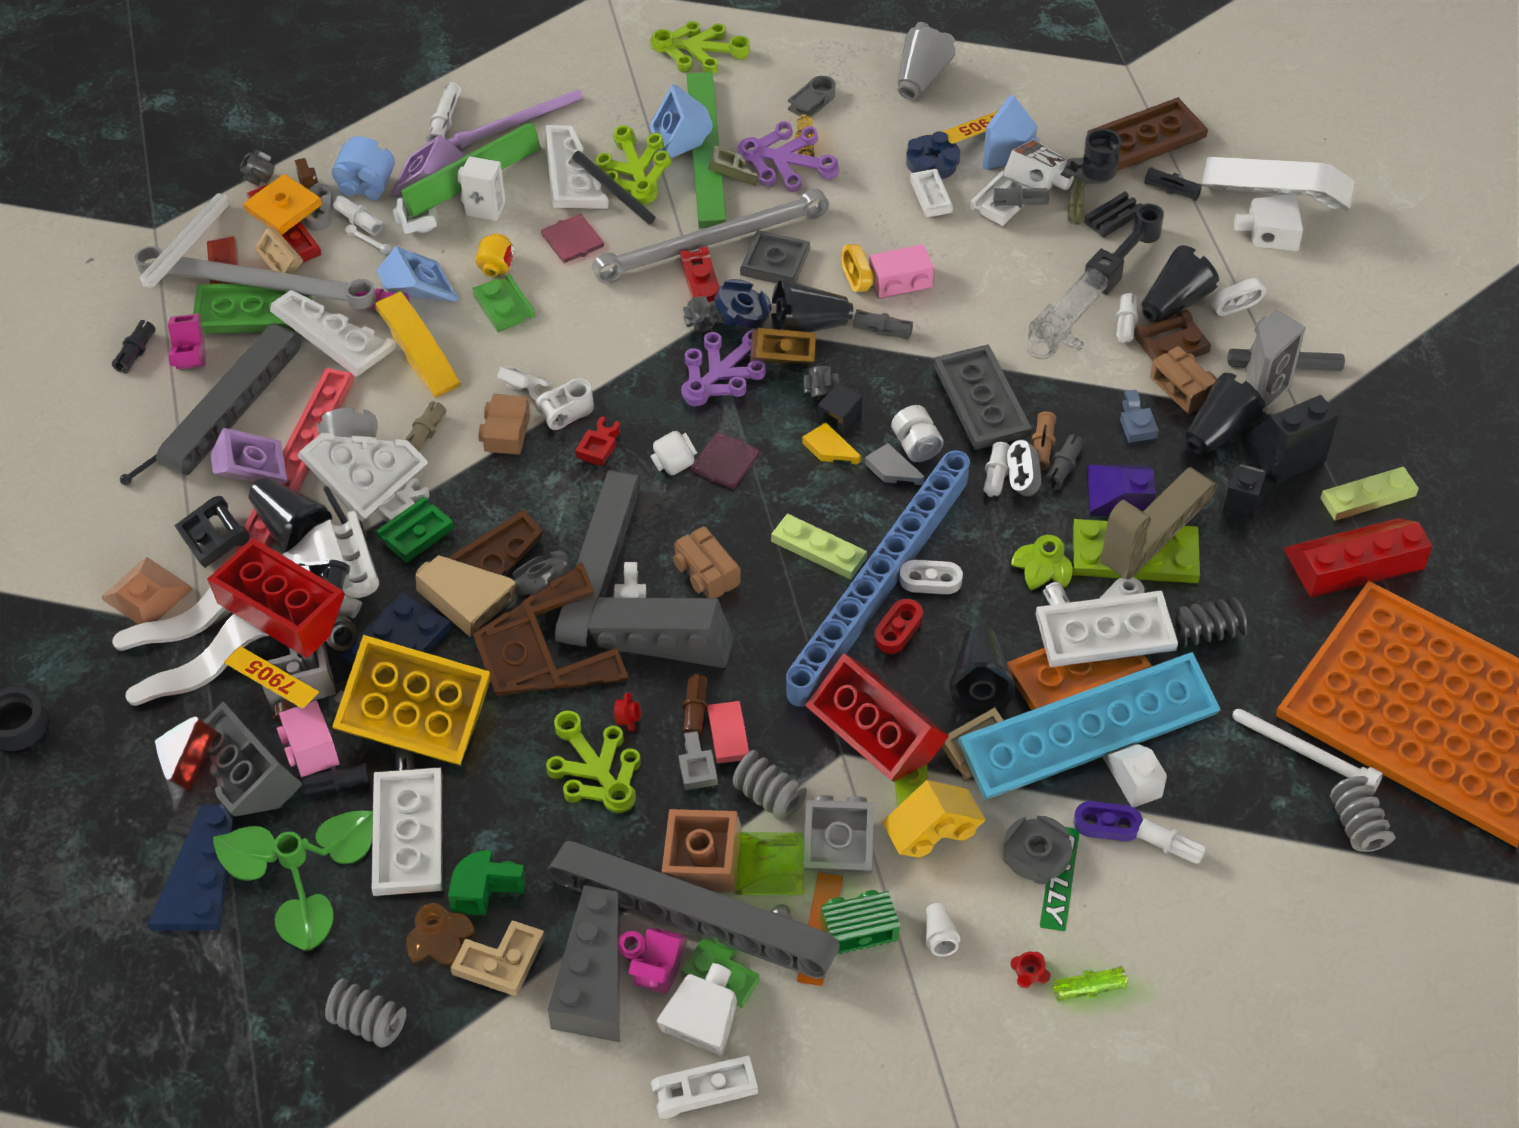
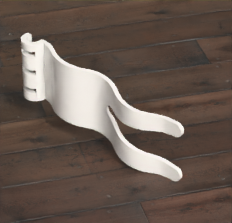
[113,510,379,706]

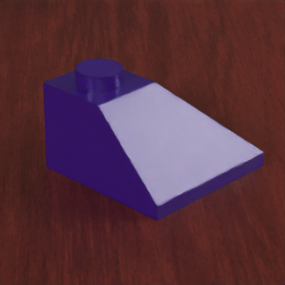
[1087,465,1156,516]

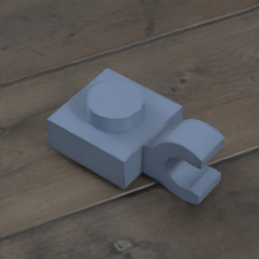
[1120,389,1159,443]

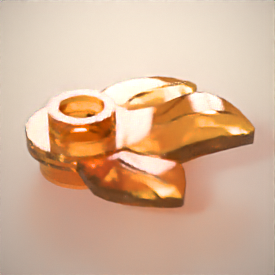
[406,903,474,965]

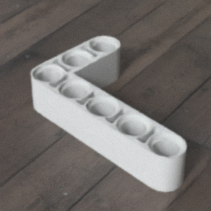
[1202,157,1355,210]

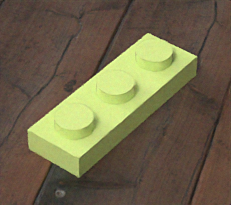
[1320,466,1419,521]
[771,514,867,580]

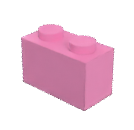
[869,244,934,299]
[277,700,340,778]

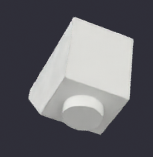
[1103,743,1167,807]

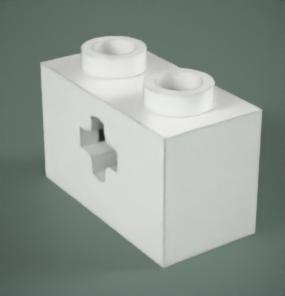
[458,156,506,221]

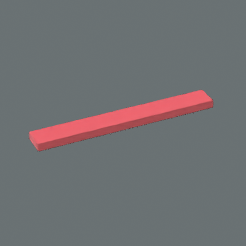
[235,368,355,552]

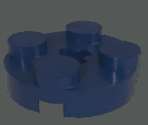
[906,131,960,179]
[714,279,772,329]

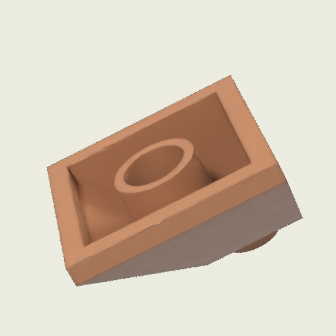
[101,557,192,624]

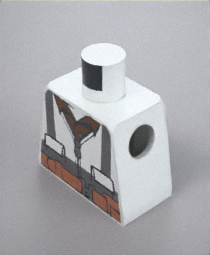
[1003,139,1074,191]

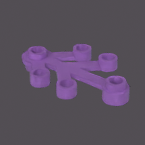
[737,121,840,192]
[681,330,766,406]

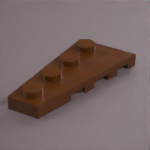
[448,510,543,576]

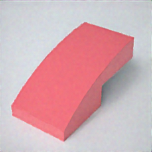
[708,701,749,764]

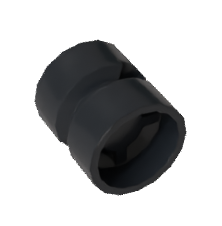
[1082,128,1122,182]

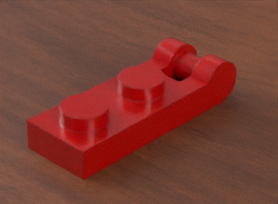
[679,246,720,311]

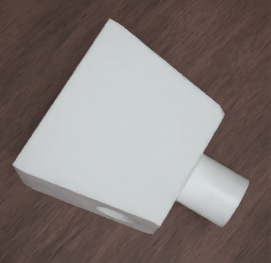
[1234,194,1303,251]
[657,963,737,1057]

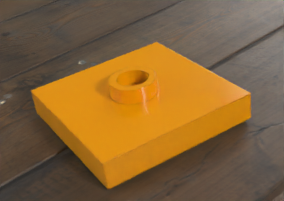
[243,174,322,235]

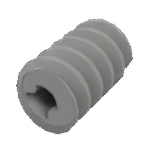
[733,750,807,821]
[1330,776,1396,852]
[325,978,406,1047]

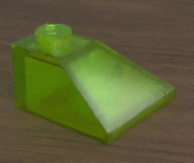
[735,832,804,895]

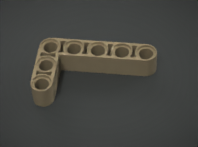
[1101,467,1217,580]

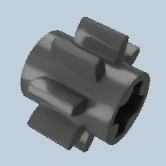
[240,150,275,185]
[683,296,719,332]
[803,366,839,401]

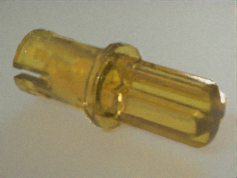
[795,114,815,157]

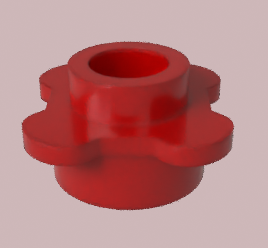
[614,692,641,731]
[1010,951,1051,988]

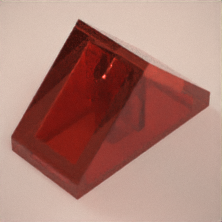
[155,717,217,791]

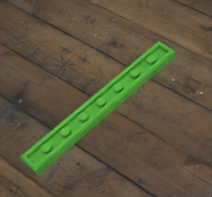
[686,72,726,228]

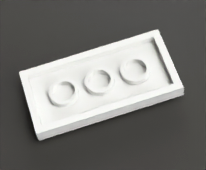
[1036,591,1178,667]
[372,768,443,896]

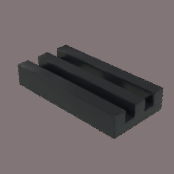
[1084,191,1142,237]

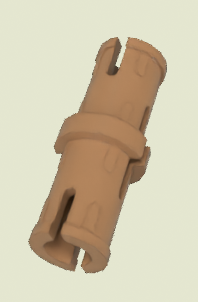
[1031,411,1056,471]

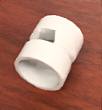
[891,405,944,462]

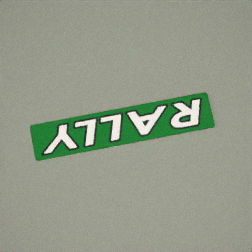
[1040,827,1079,932]

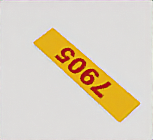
[942,111,998,144]
[224,646,319,708]

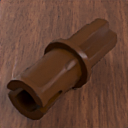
[682,674,708,738]

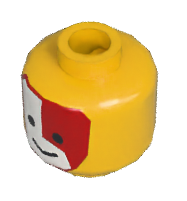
[475,233,515,277]

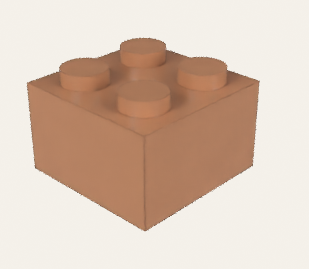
[662,809,742,892]

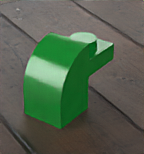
[448,850,526,916]

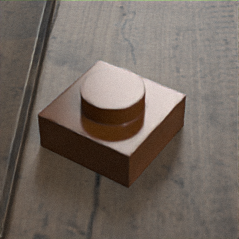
[294,158,318,189]

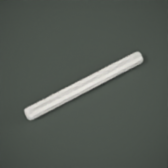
[140,193,229,289]

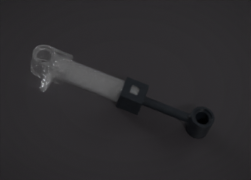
[1027,203,1164,359]

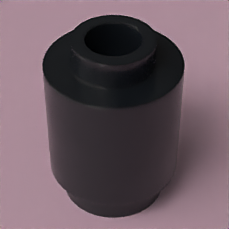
[326,614,358,651]

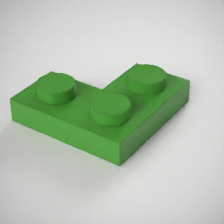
[681,937,760,1008]

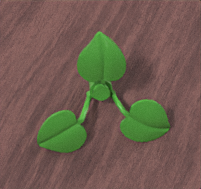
[213,811,373,951]

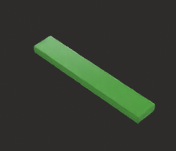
[401,123,541,217]

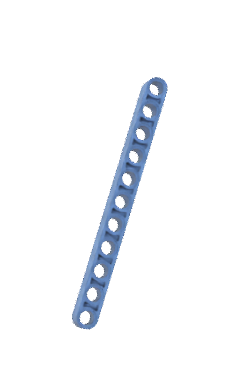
[786,451,970,706]

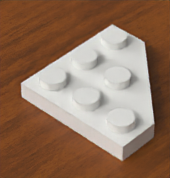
[297,433,429,522]

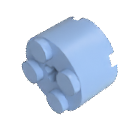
[332,136,395,200]

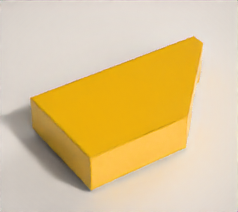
[802,423,861,464]

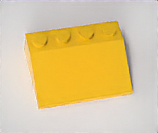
[332,635,490,766]

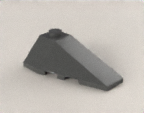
[200,701,303,816]

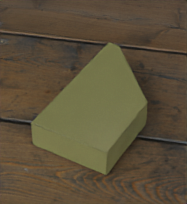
[708,146,759,186]

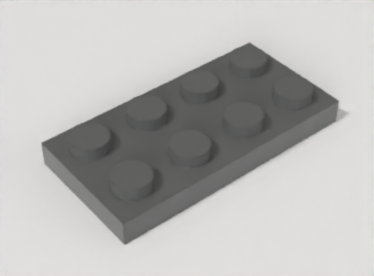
[933,344,1032,450]

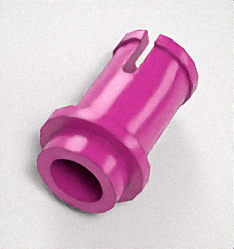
[618,931,646,962]

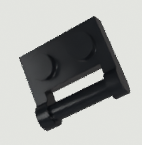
[174,496,250,568]

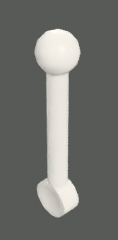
[345,225,391,255]

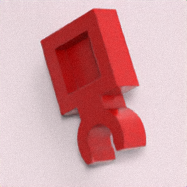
[575,416,620,467]

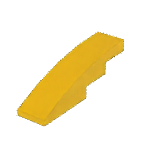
[375,291,461,398]

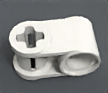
[535,378,594,430]

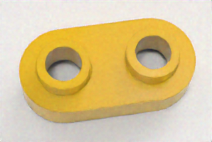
[841,244,875,292]

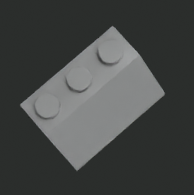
[1245,309,1306,412]

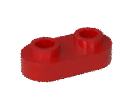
[874,599,923,654]

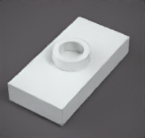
[910,169,953,218]

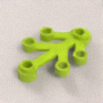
[650,21,750,74]
[596,125,672,204]
[546,711,641,813]

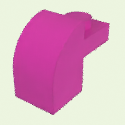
[168,313,206,369]
[628,927,688,994]

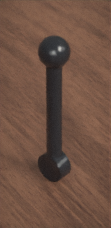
[120,454,157,485]

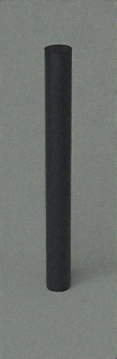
[572,150,656,225]

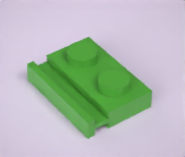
[472,273,535,332]

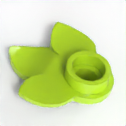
[1011,535,1073,591]

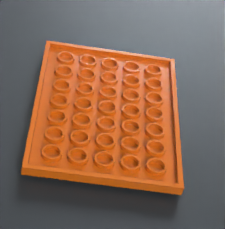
[1275,581,1519,848]

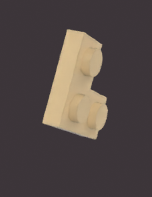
[451,920,545,997]

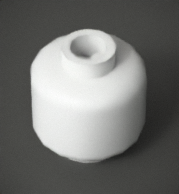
[650,431,697,475]

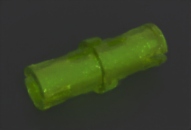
[1053,966,1128,1002]

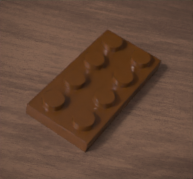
[1087,97,1208,171]

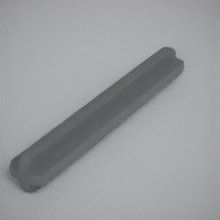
[1227,348,1345,371]

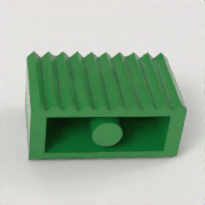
[820,890,900,955]

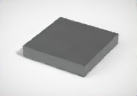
[740,230,811,283]

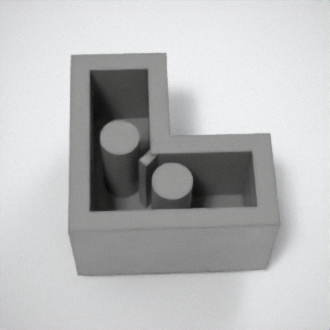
[262,642,336,711]

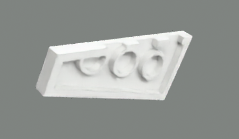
[545,125,609,209]
[270,290,397,377]

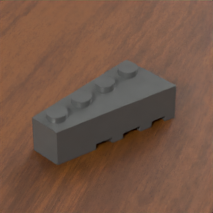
[588,597,734,668]

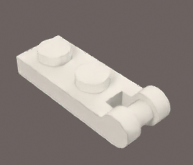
[651,1055,758,1119]

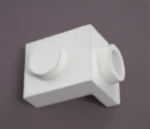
[393,198,437,234]

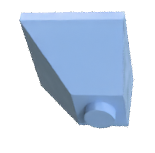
[650,84,713,160]
[983,95,1039,170]
[376,246,459,302]

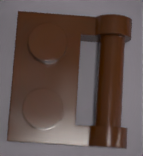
[1134,309,1211,361]

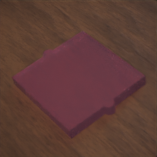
[541,214,604,263]
[691,432,760,489]

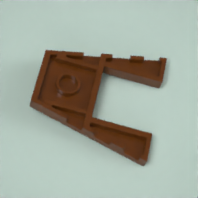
[473,562,628,696]

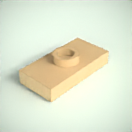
[254,227,303,274]

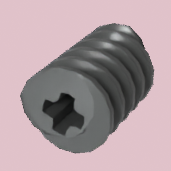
[1175,597,1247,648]

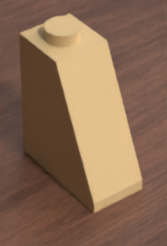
[416,555,516,637]

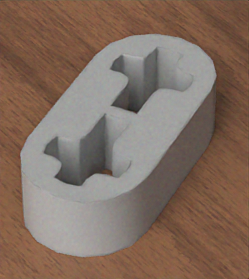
[305,184,334,231]
[1007,440,1041,496]

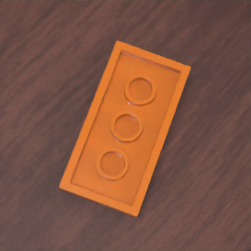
[1007,648,1152,710]

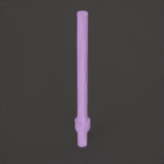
[448,89,583,150]

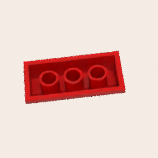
[1284,518,1433,598]
[207,538,345,658]
[805,653,949,782]

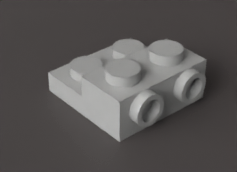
[803,795,874,872]

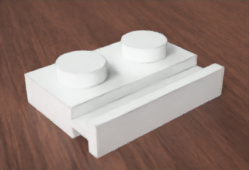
[970,170,1031,226]

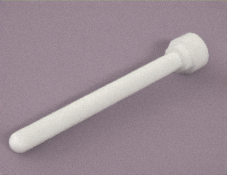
[1232,709,1383,791]

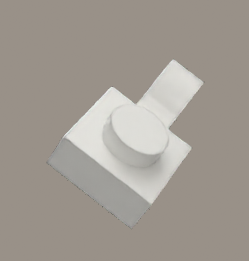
[497,366,552,400]
[614,562,647,598]

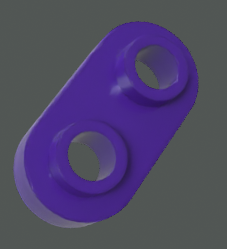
[1073,801,1143,841]

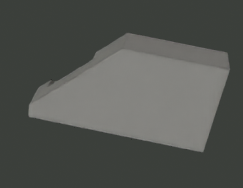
[865,443,924,485]

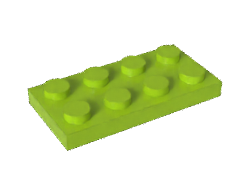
[1073,519,1200,583]

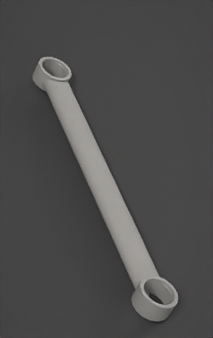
[592,189,829,283]
[134,246,377,309]

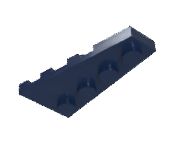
[148,804,237,931]

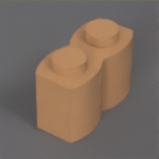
[478,394,531,455]

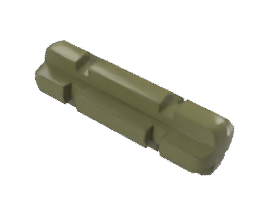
[1068,178,1085,224]

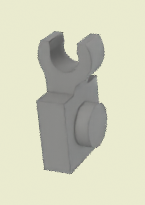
[679,731,718,790]

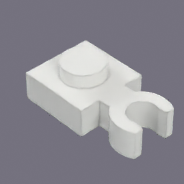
[375,478,430,523]

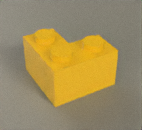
[882,780,986,858]

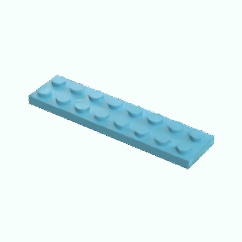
[957,652,1221,801]

